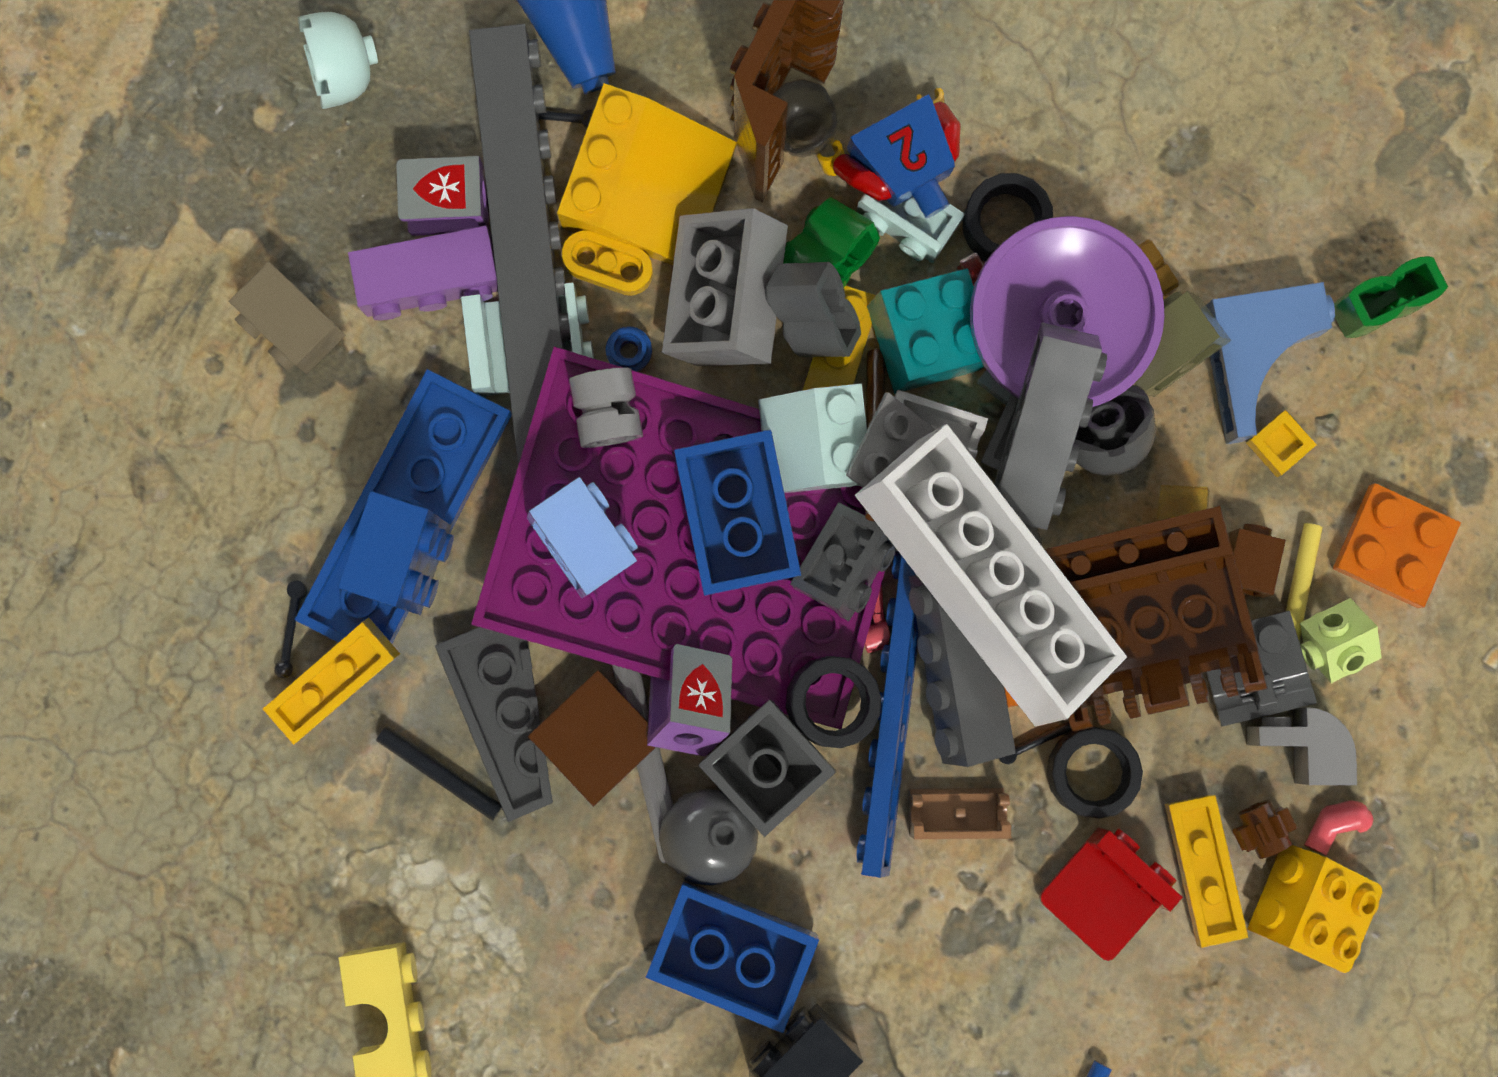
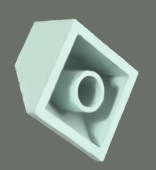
[758,384,867,493]

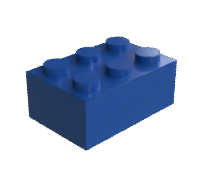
[674,430,802,596]
[337,491,454,615]
[646,880,819,1033]

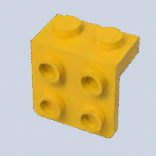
[1247,845,1382,973]

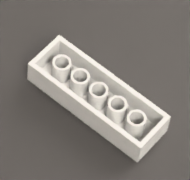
[855,424,1127,727]

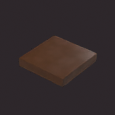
[528,670,656,807]

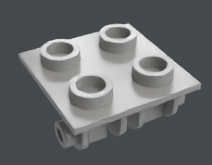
[846,392,936,488]

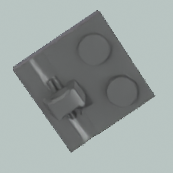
[1205,611,1317,727]

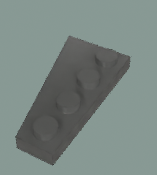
[435,627,553,822]

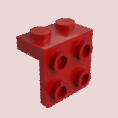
[1039,827,1183,961]

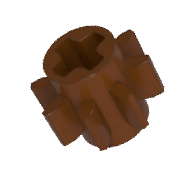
[1232,799,1298,859]

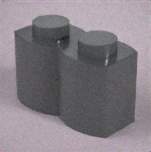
[765,262,861,357]

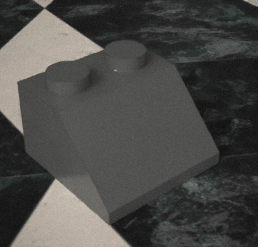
[699,699,836,837]

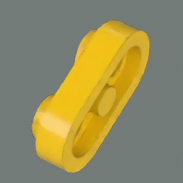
[562,230,653,296]

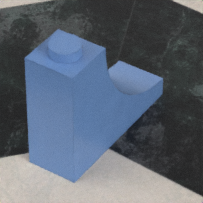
[1206,282,1335,444]

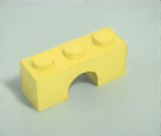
[338,942,431,1077]

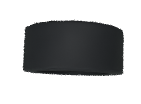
[962,173,1053,262]
[785,656,881,748]
[1046,727,1143,819]

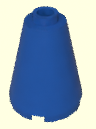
[517,0,616,94]

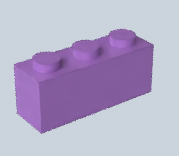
[348,225,498,320]

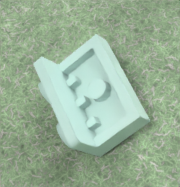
[856,194,965,264]

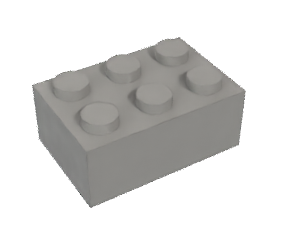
[662,208,788,366]

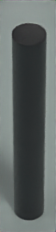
[376,726,502,821]

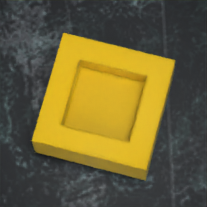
[1246,410,1317,477]

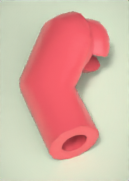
[1304,800,1373,856]

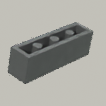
[994,322,1107,530]
[908,575,1016,767]

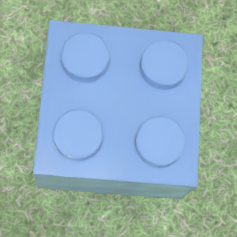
[527,477,638,598]

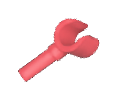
[865,585,890,653]

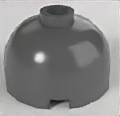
[1074,385,1156,476]
[659,788,759,886]

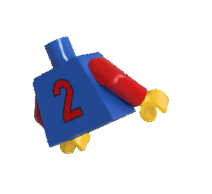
[816,88,961,219]

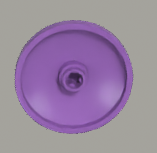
[970,216,1164,407]

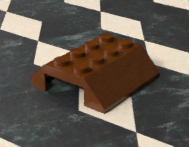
[730,0,844,203]
[1044,506,1268,731]

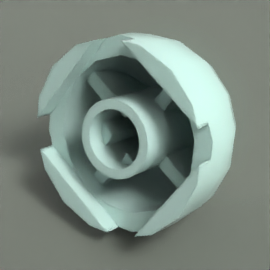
[298,12,378,109]

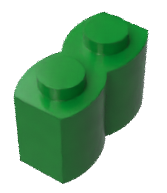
[783,197,880,287]
[1334,256,1448,338]

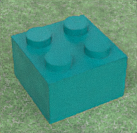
[867,268,985,394]

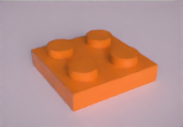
[1332,483,1461,608]

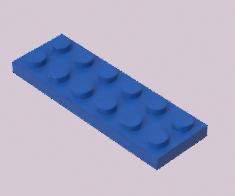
[295,369,512,643]

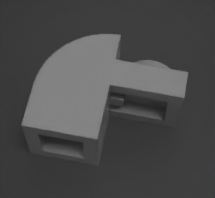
[1246,708,1357,786]

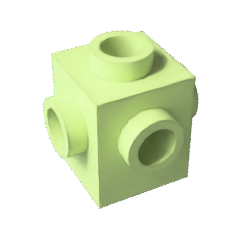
[1300,598,1382,683]

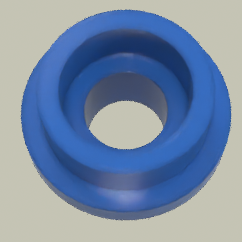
[606,327,652,372]

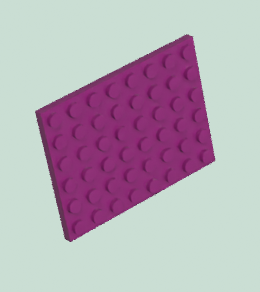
[471,347,885,729]

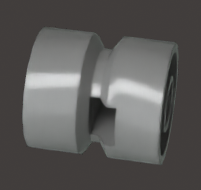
[569,368,643,448]

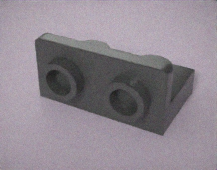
[790,502,896,621]

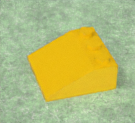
[557,83,737,265]

